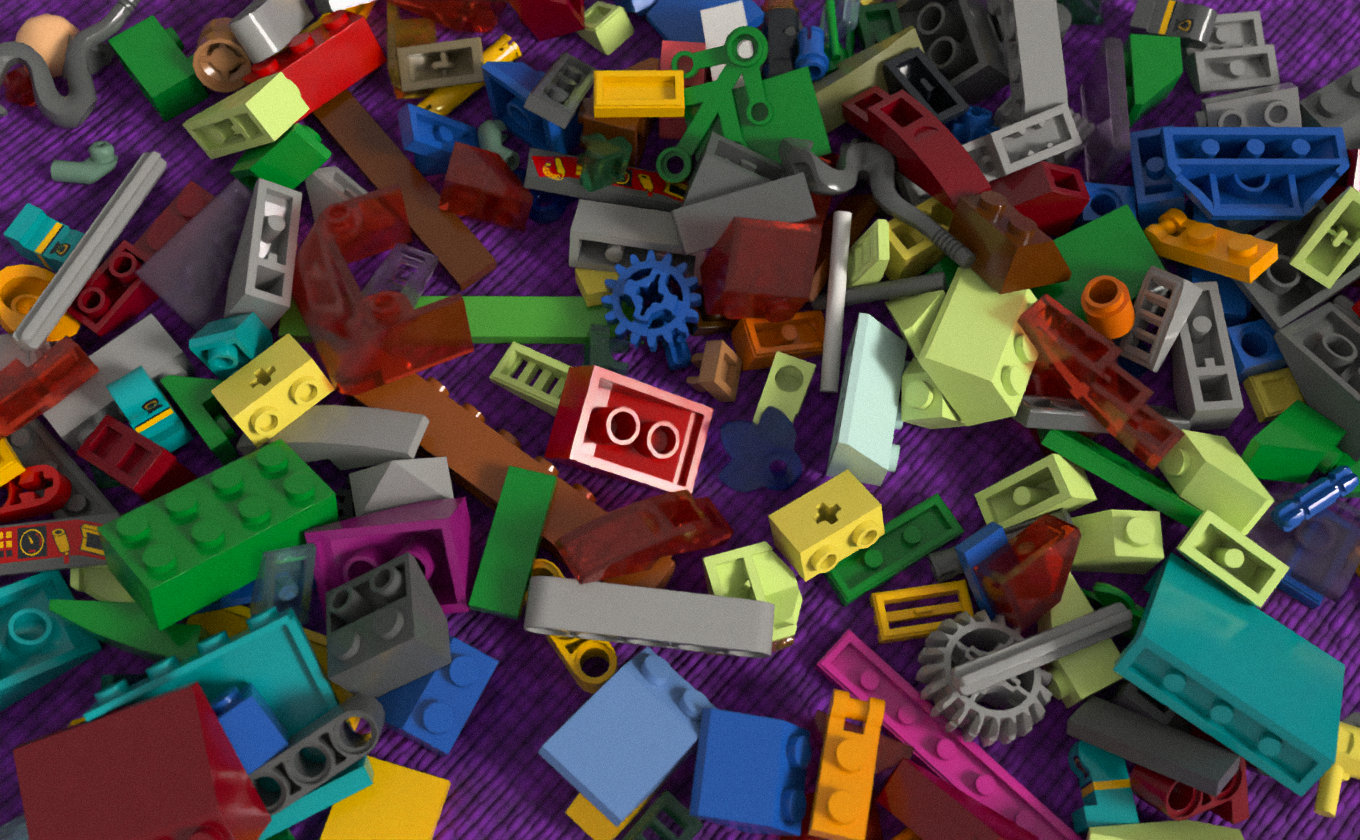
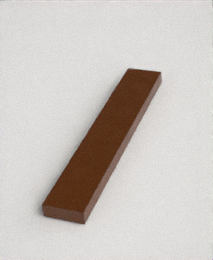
[310,89,497,292]

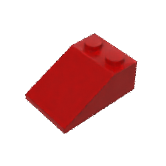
[544,365,714,498]

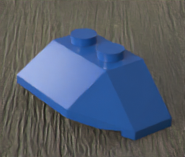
[1160,127,1350,220]

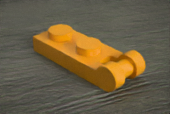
[1143,208,1278,284]
[808,688,885,840]

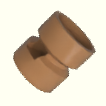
[193,17,253,93]

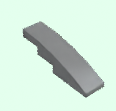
[895,102,1082,206]
[236,405,429,470]

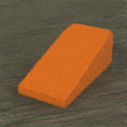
[731,310,825,371]

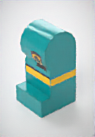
[3,203,85,272]
[106,365,194,453]
[1068,740,1139,834]

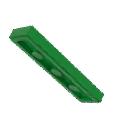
[1037,428,1203,528]

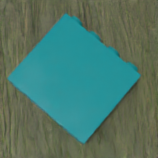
[1113,552,1345,797]
[83,606,374,840]

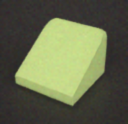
[575,1,634,55]

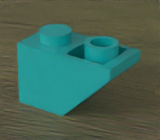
[189,312,273,380]

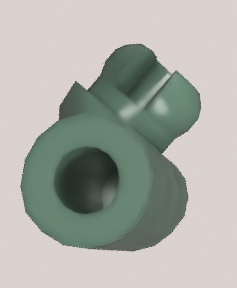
[477,119,520,172]
[51,141,118,185]

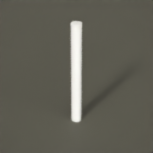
[820,211,852,393]

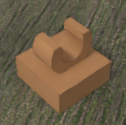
[686,340,743,402]

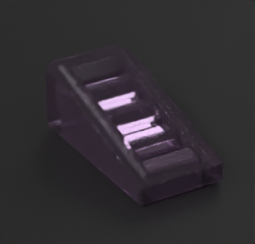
[353,242,438,339]

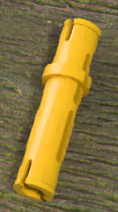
[417,34,521,116]

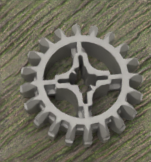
[915,609,1053,747]

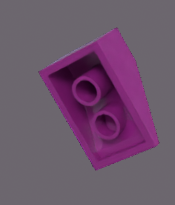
[304,497,480,622]

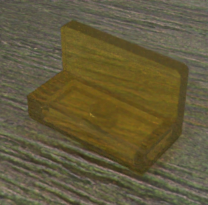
[387,0,438,99]

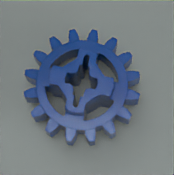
[601,250,702,352]

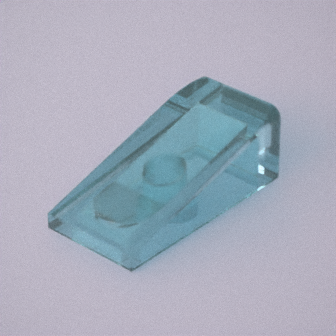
[249,543,316,625]

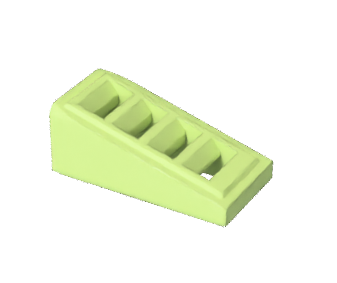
[846,219,890,288]
[489,341,572,417]

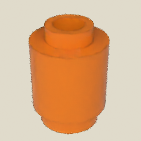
[1081,275,1135,339]

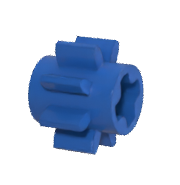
[945,105,1000,145]

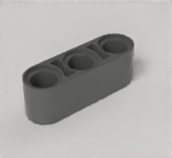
[248,695,385,816]

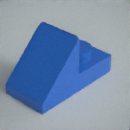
[397,103,483,177]

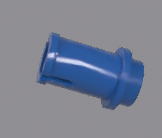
[795,26,829,82]

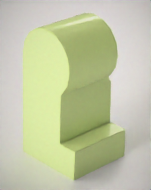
[749,351,816,447]

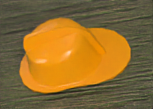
[0,264,82,342]

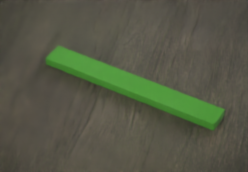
[278,295,644,344]

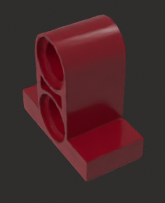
[76,414,198,503]
[1130,722,1250,825]

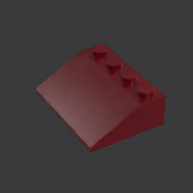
[13,681,272,840]

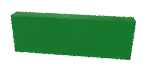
[469,466,557,620]
[822,493,965,607]

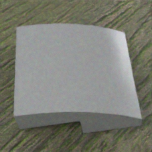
[1181,11,1280,94]

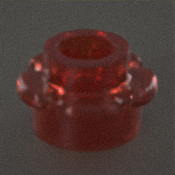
[2,67,36,107]

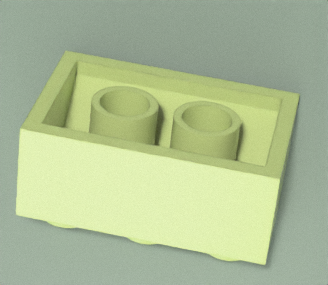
[917,267,1051,426]

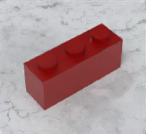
[241,10,387,124]

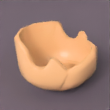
[15,13,80,78]

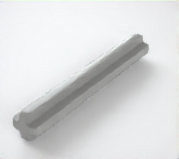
[951,602,1133,696]

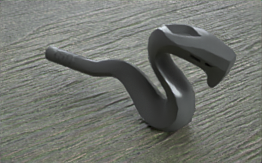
[0,0,141,129]
[778,137,976,269]

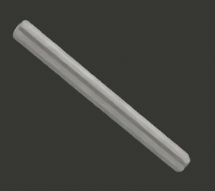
[12,151,167,353]

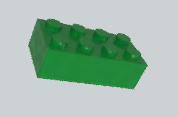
[97,439,339,632]

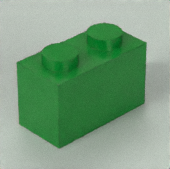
[108,15,209,123]

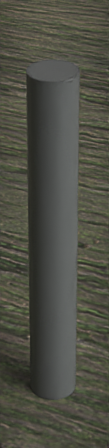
[811,272,946,311]

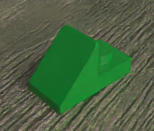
[160,375,240,466]

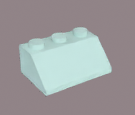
[826,313,911,486]

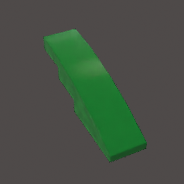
[48,599,212,663]

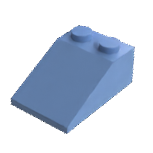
[538,647,717,827]

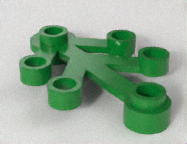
[656,26,774,183]

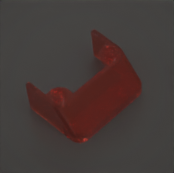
[291,183,474,395]

